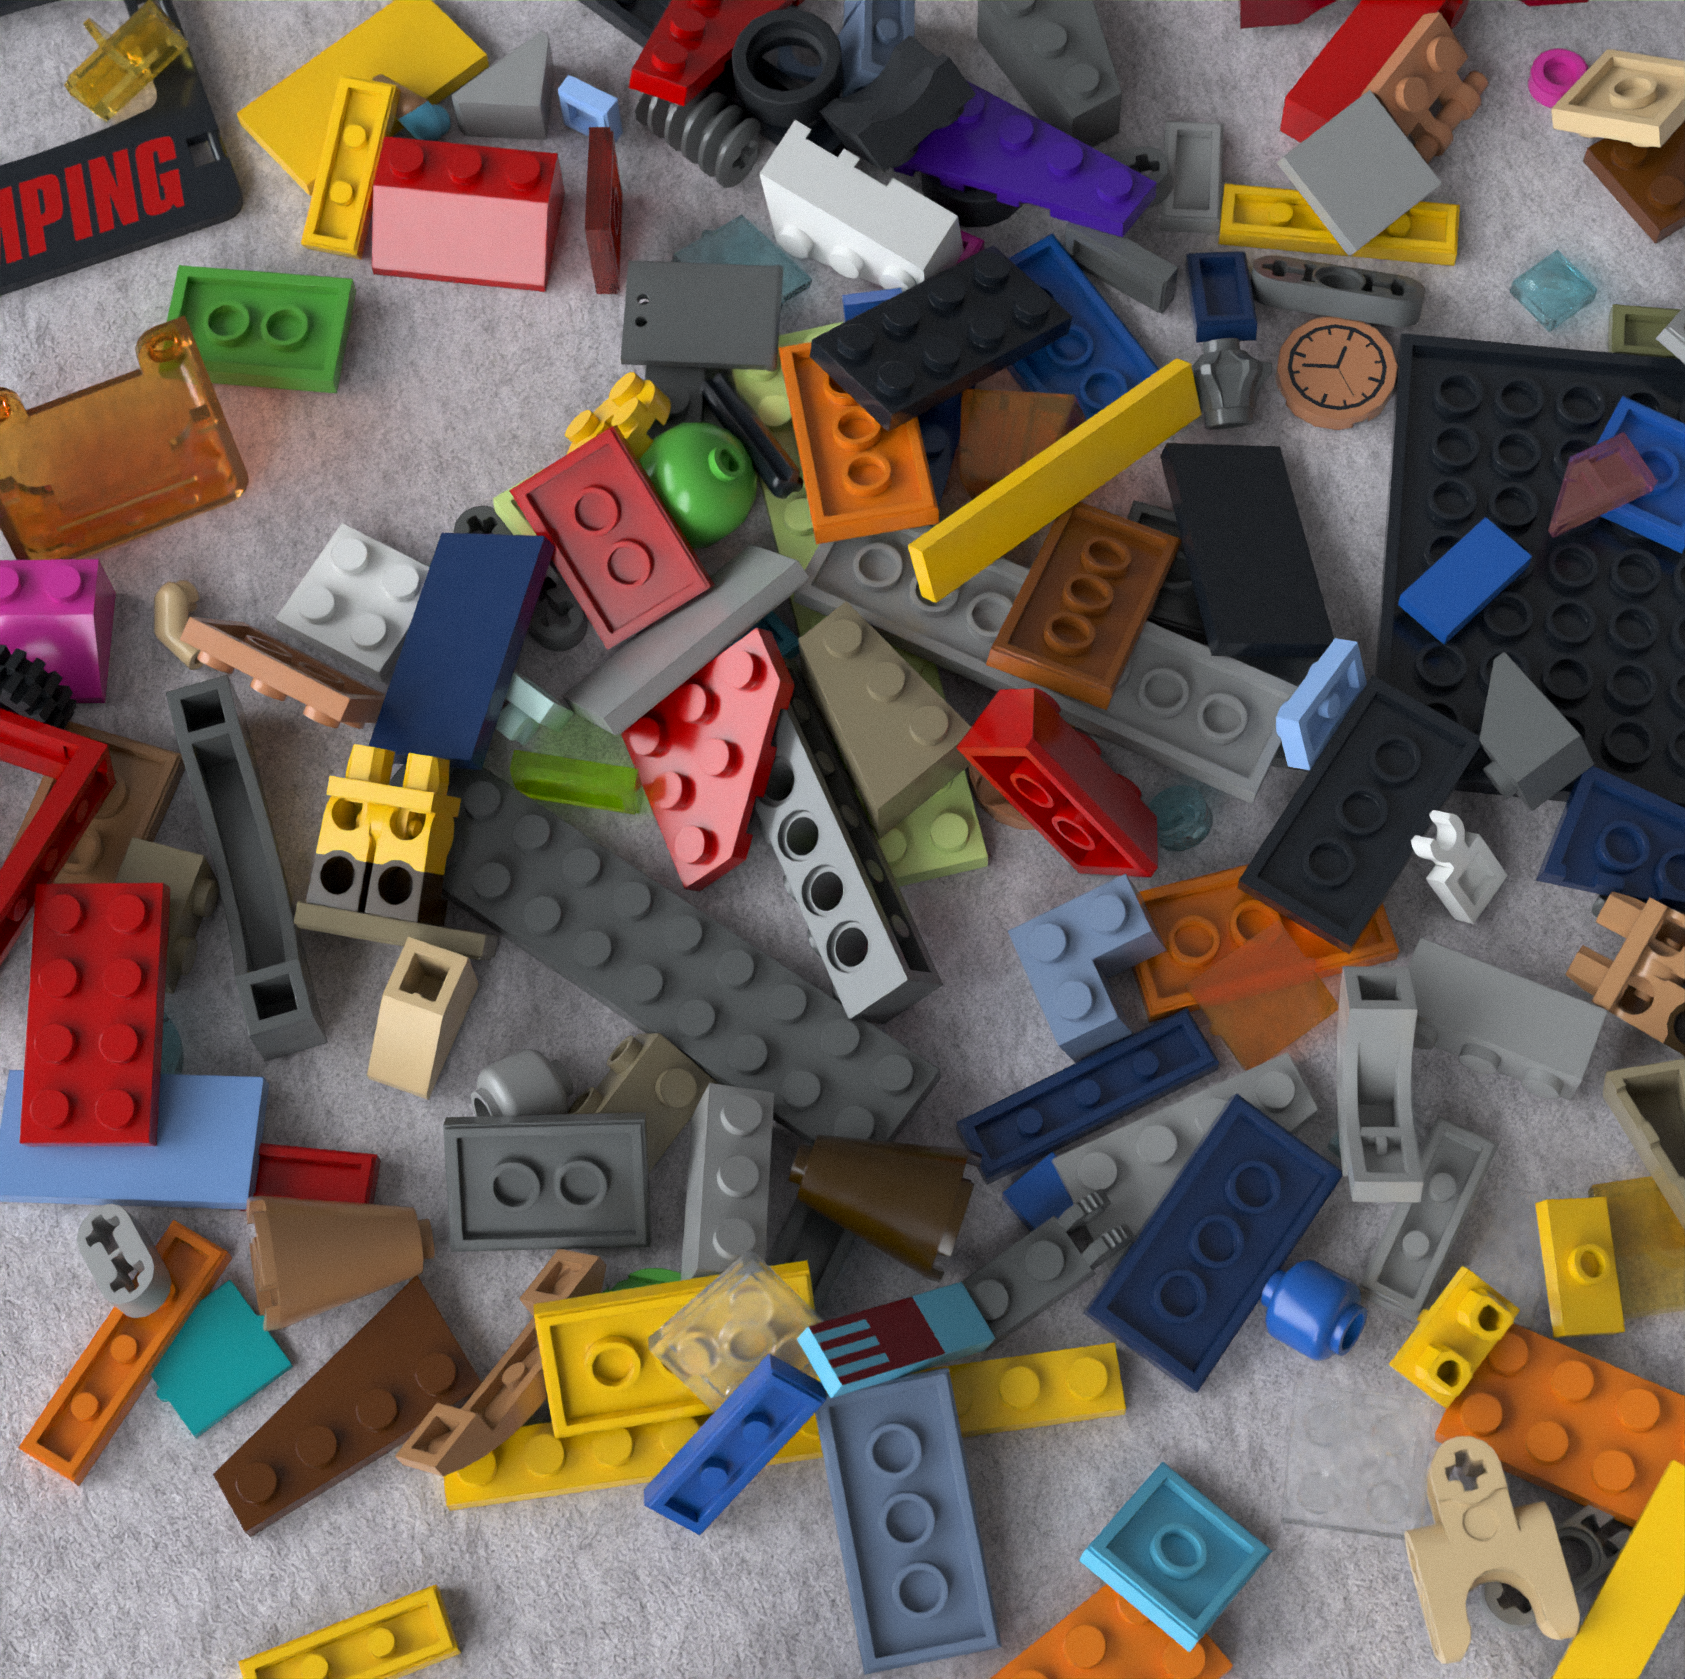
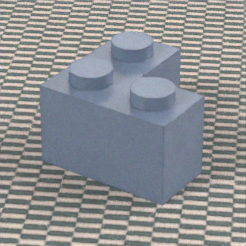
[1008,874,1166,1063]

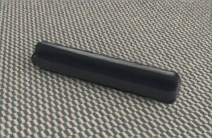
[700,373,803,499]

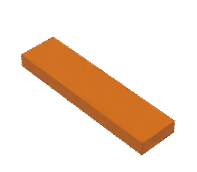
[18,1220,232,1486]

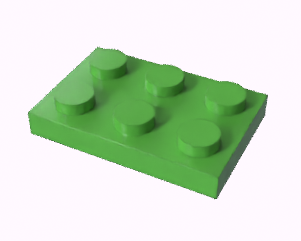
[157,265,357,393]

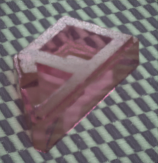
[1548,432,1657,538]

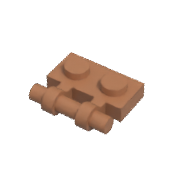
[1361,12,1488,164]

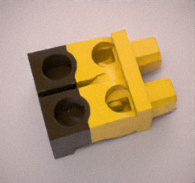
[306,744,461,926]

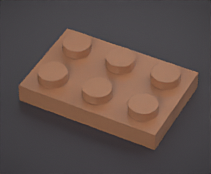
[180,617,386,729]

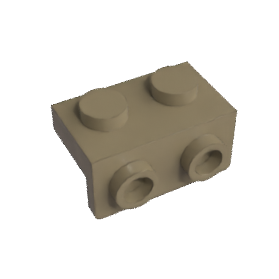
[568,1033,717,1173]

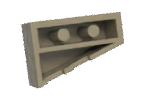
[798,601,971,840]
[1602,1058,1685,1230]

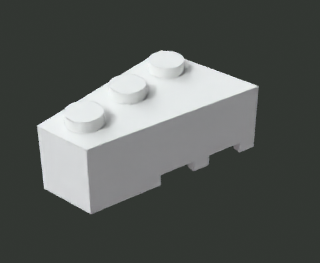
[759,120,964,292]

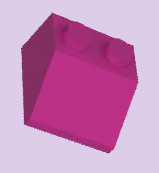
[0,559,116,703]

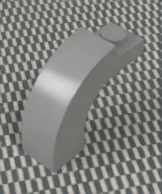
[1336,966,1424,1203]

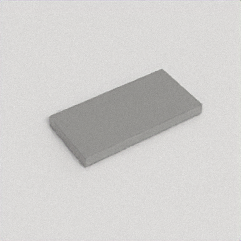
[562,544,809,736]

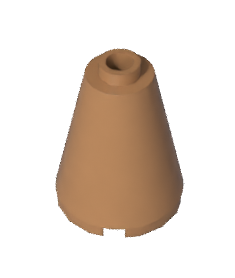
[247,1196,434,1332]

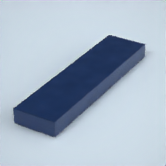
[956,1008,1219,1185]

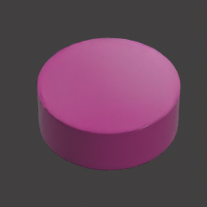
[1528,49,1589,108]

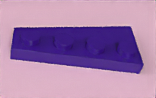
[893,80,1157,238]

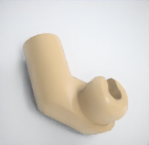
[154,580,204,670]

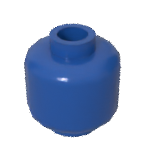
[1261,1259,1367,1361]

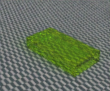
[509,749,644,815]

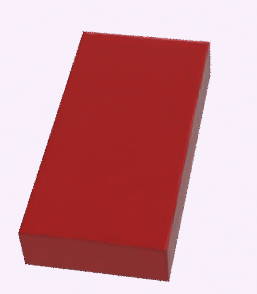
[240,1143,381,1211]

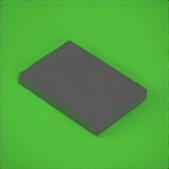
[443,1112,652,1252]

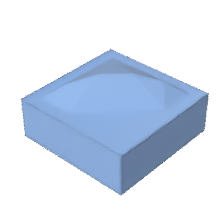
[558,75,623,147]

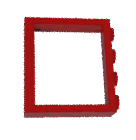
[0,708,116,967]

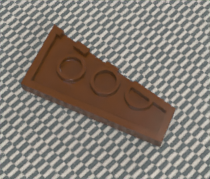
[213,1275,482,1537]

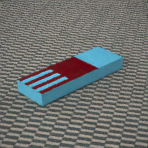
[797,1282,996,1398]

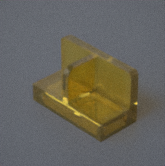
[64,0,189,123]

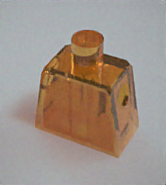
[959,389,1087,500]

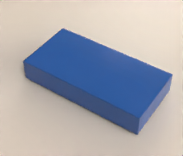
[1398,517,1532,645]

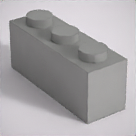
[1408,937,1608,1100]
[681,1083,774,1280]

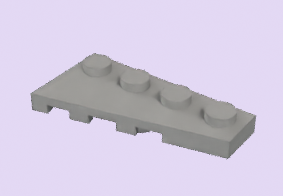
[1052,1052,1319,1276]

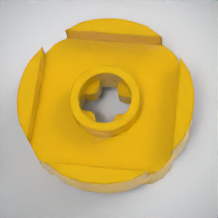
[565,372,671,460]

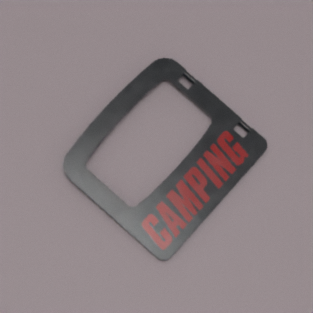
[0,0,243,296]

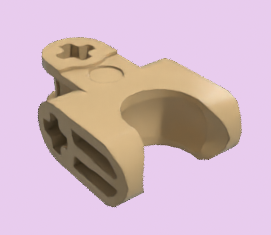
[1405,1436,1580,1664]

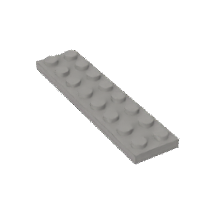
[794,525,1298,804]

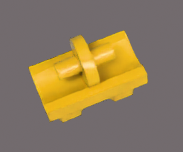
[1388,1266,1520,1409]

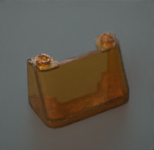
[0,315,249,560]

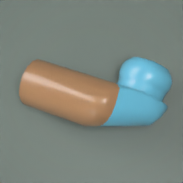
[372,74,451,141]

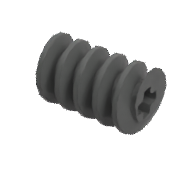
[634,84,761,188]

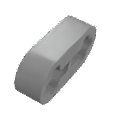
[77,1204,171,1318]

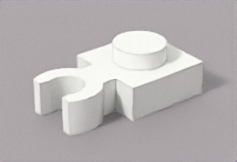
[1411,810,1508,924]

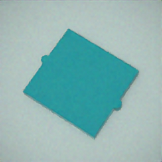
[151,1280,294,1438]

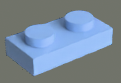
[1275,638,1367,771]

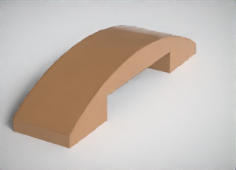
[395,1249,607,1476]

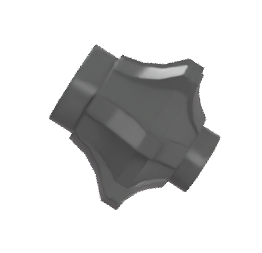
[1192,338,1273,430]

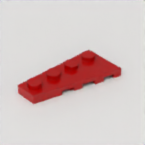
[629,0,804,106]

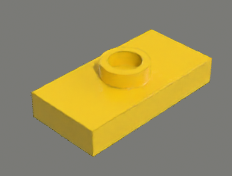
[1535,1197,1625,1338]

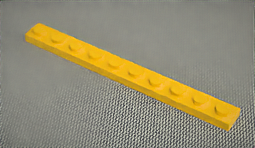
[443,1342,1126,1511]

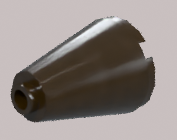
[788,1134,982,1283]

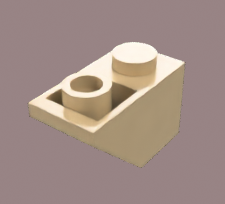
[367,937,479,1100]

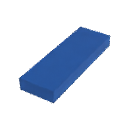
[644,1353,827,1536]

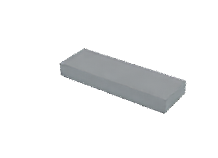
[1359,1115,1499,1324]

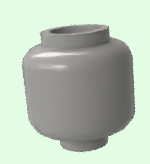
[471,1049,574,1117]

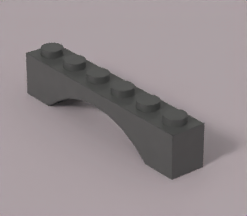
[166,675,328,1061]

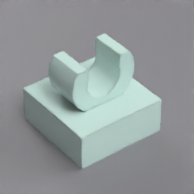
[495,671,574,746]

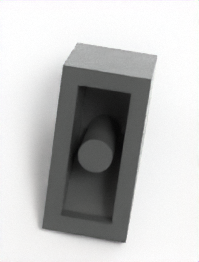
[1479,652,1595,811]

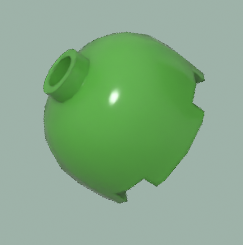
[640,422,758,549]

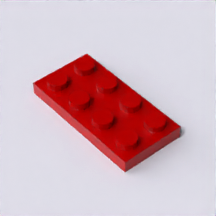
[19,883,171,1147]

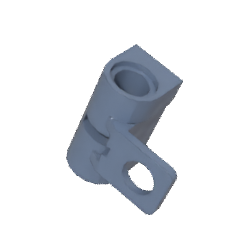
[777,0,915,97]

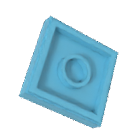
[1079,1462,1272,1652]

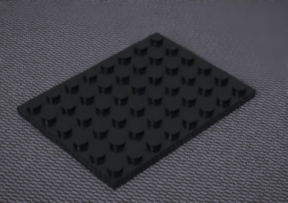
[1375,333,1685,808]

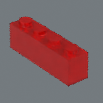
[1280,0,1469,143]

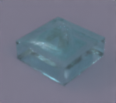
[1509,249,1598,332]

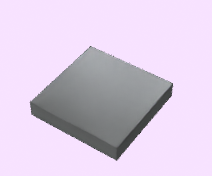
[1277,90,1442,257]

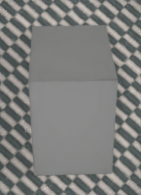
[451,31,555,140]

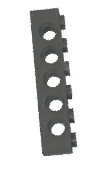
[754,657,943,1024]

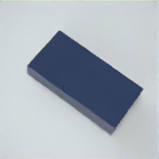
[1185,251,1258,343]

